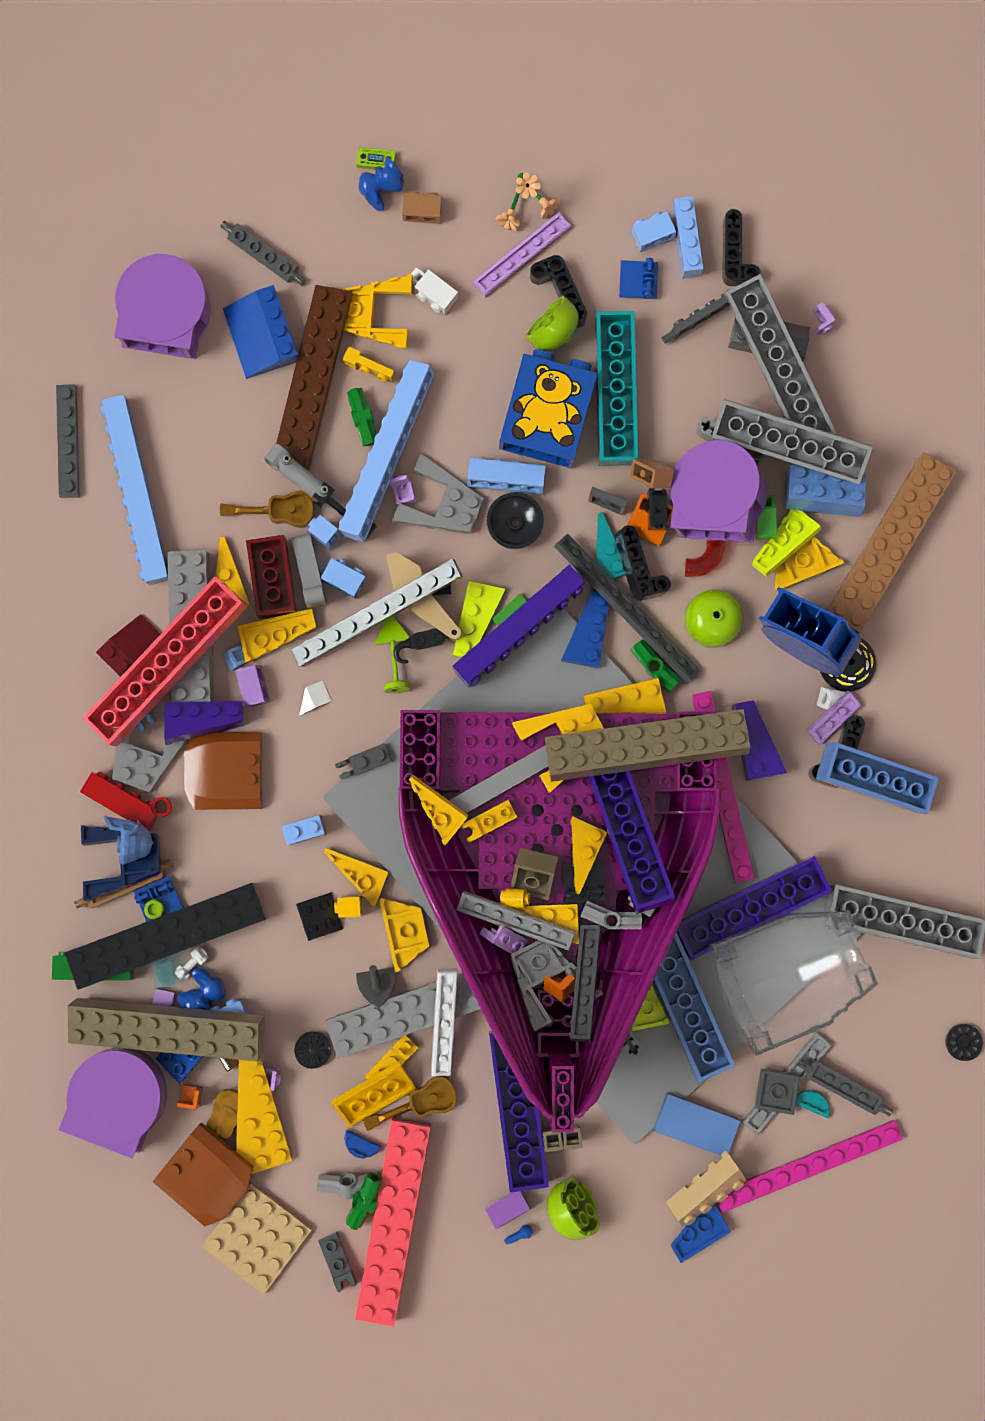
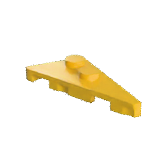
[216,537,250,607]
[409,774,468,845]
[570,816,607,894]
[324,848,389,907]

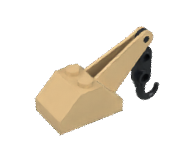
[386,552,461,664]

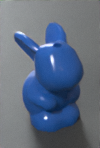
[358,157,404,211]
[178,967,226,1010]

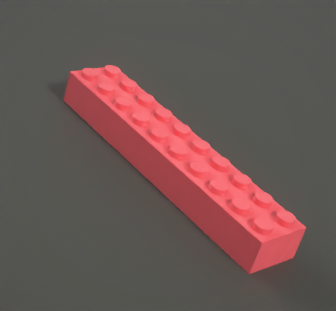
[82,576,249,747]
[355,1117,431,1327]

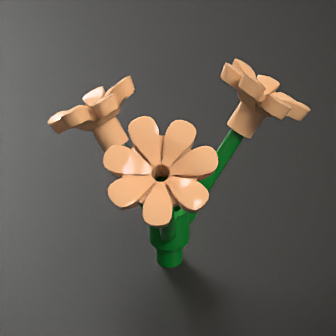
[495,172,561,231]

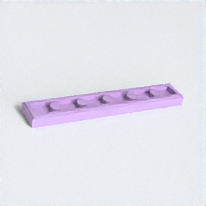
[473,212,571,297]

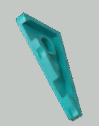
[596,512,625,580]

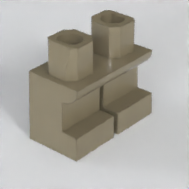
[543,1125,583,1152]

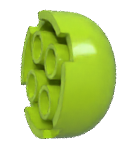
[525,296,579,351]
[684,590,743,648]
[547,1177,600,1240]

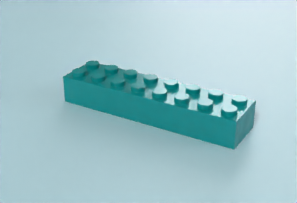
[595,311,638,466]

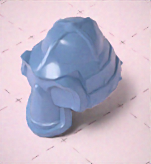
[104,815,153,865]

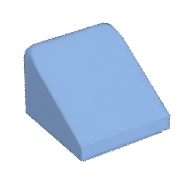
[222,644,246,671]

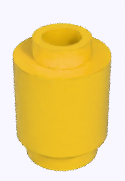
[500,888,531,909]

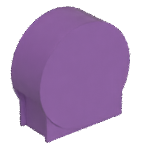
[114,254,211,359]
[670,440,767,543]
[59,1048,167,1159]

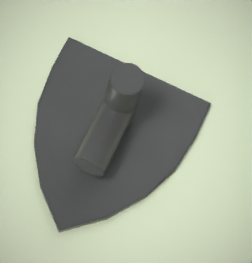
[356,965,395,1008]

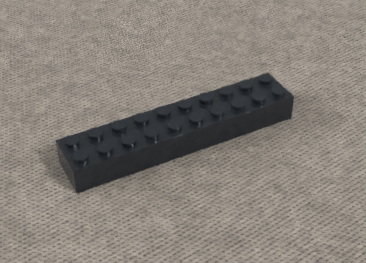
[64,883,266,990]

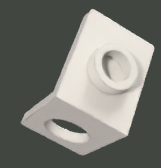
[816,687,845,710]

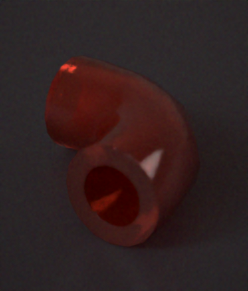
[684,540,726,577]

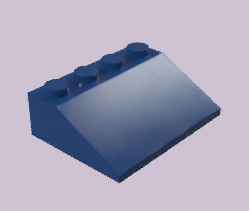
[223,285,298,379]

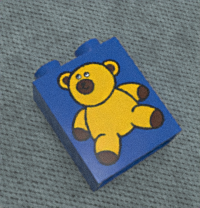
[499,349,597,469]

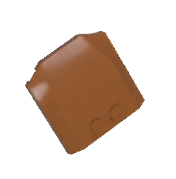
[184,732,262,810]
[153,1122,254,1227]

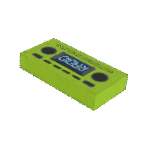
[356,147,396,169]

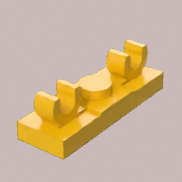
[364,1035,419,1079]

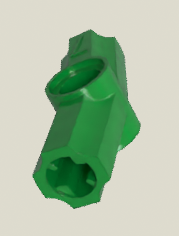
[347,387,377,447]
[630,639,681,692]
[346,1172,383,1230]

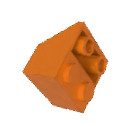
[627,492,673,546]

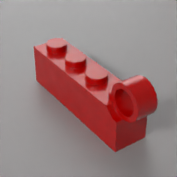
[80,771,173,831]

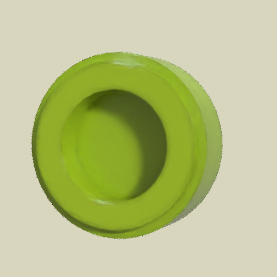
[144,900,165,919]

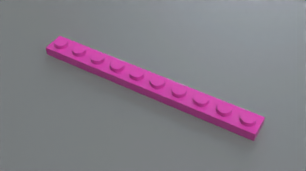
[691,691,754,883]
[718,1120,903,1213]

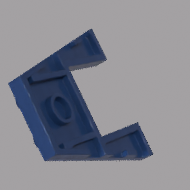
[81,825,161,902]

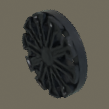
[945,1024,983,1061]
[294,1031,331,1069]

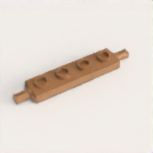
[74,859,174,909]

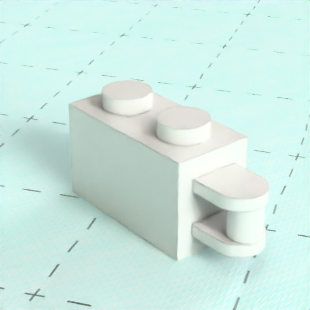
[411,268,458,315]

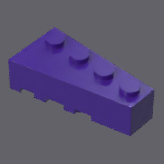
[732,700,787,781]
[164,701,243,745]

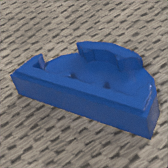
[344,1129,382,1159]

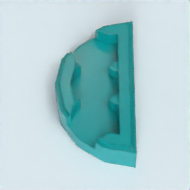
[796,1090,830,1119]

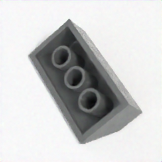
[728,318,810,362]

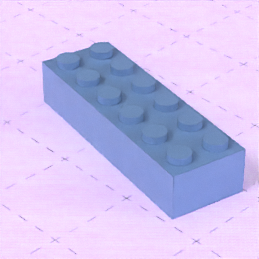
[816,742,939,815]

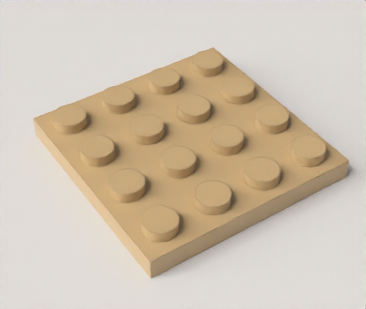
[202,1182,312,1295]

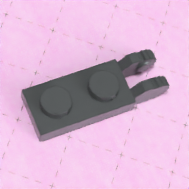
[335,743,392,780]

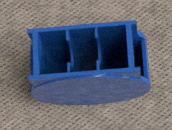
[759,587,862,676]

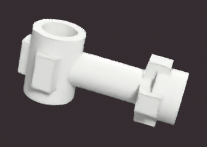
[175,946,209,981]

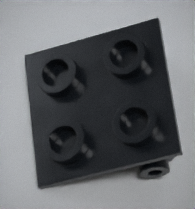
[562,861,606,905]
[296,892,343,941]

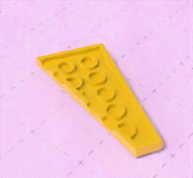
[236,1058,292,1174]

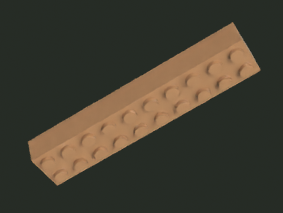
[827,452,957,634]

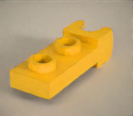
[343,347,395,382]
[460,800,517,843]

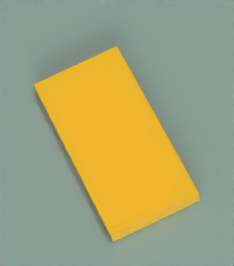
[331,1061,417,1128]

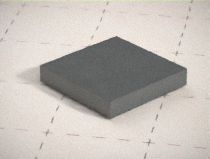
[588,486,628,515]
[754,1069,800,1115]

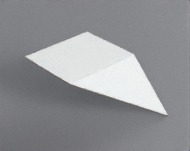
[299,680,332,716]

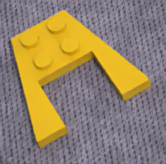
[343,274,413,350]
[512,704,604,793]

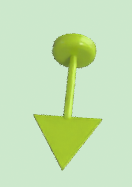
[374,616,410,694]

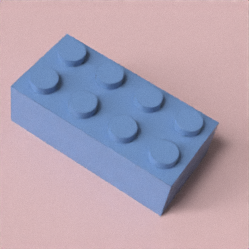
[784,464,866,517]

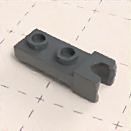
[318,1232,357,1292]

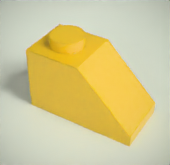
[334,896,363,917]

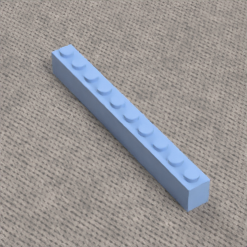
[338,360,435,543]
[100,394,168,585]

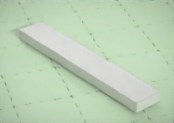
[431,968,458,1076]

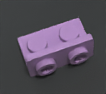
[479,925,528,954]

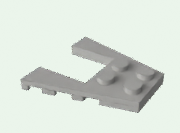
[392,454,484,534]
[112,733,185,792]
[510,940,603,1033]

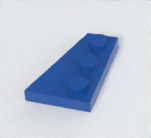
[670,1204,731,1263]

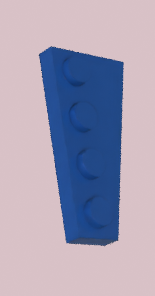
[561,590,609,668]

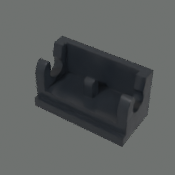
[647,488,667,530]

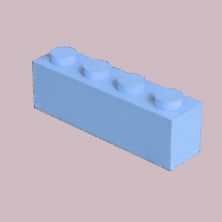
[672,196,703,279]
[467,457,545,495]

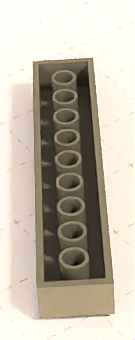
[545,709,750,782]
[68,998,265,1061]

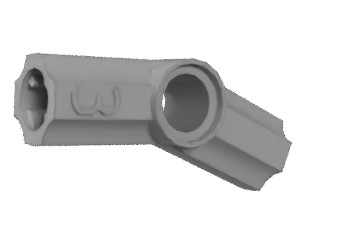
[580,901,642,930]
[317,1173,366,1200]

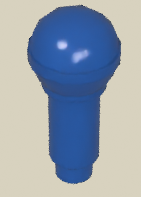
[504,1225,533,1245]

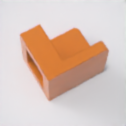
[544,974,575,1002]
[177,1084,203,1110]

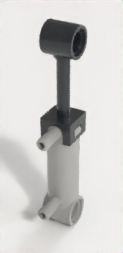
[264,444,377,541]

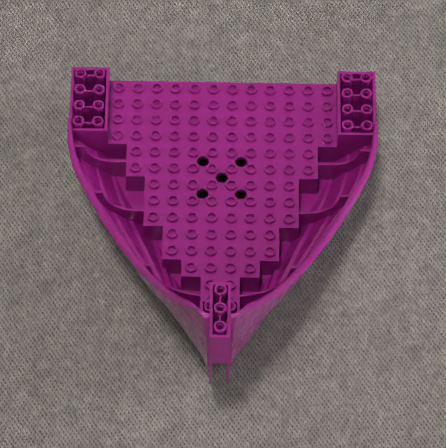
[398,710,720,1133]

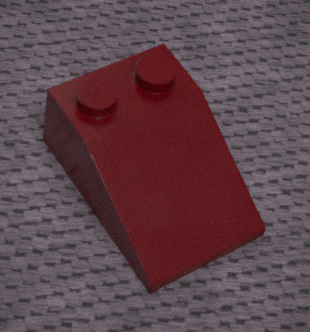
[96,614,160,677]

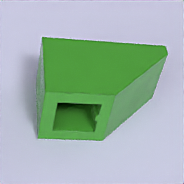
[756,495,777,539]

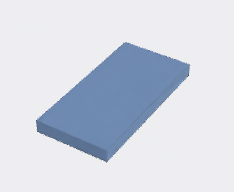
[654,1093,740,1156]

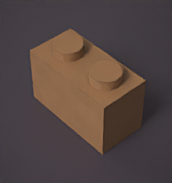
[402,191,442,224]
[630,459,674,488]

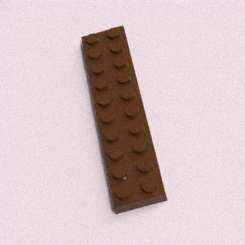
[276,285,353,471]

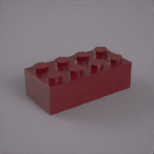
[246,535,297,619]

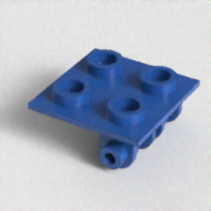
[619,258,658,299]
[134,876,183,922]
[156,1052,204,1084]

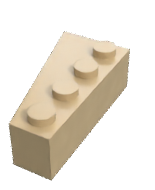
[666,1151,747,1226]

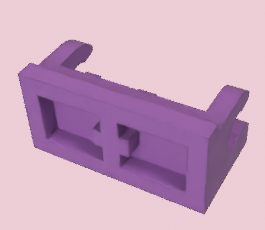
[235,665,270,707]
[485,1191,531,1229]

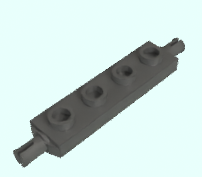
[220,221,306,286]
[661,289,730,344]
[797,1058,893,1116]

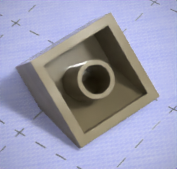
[511,848,558,900]

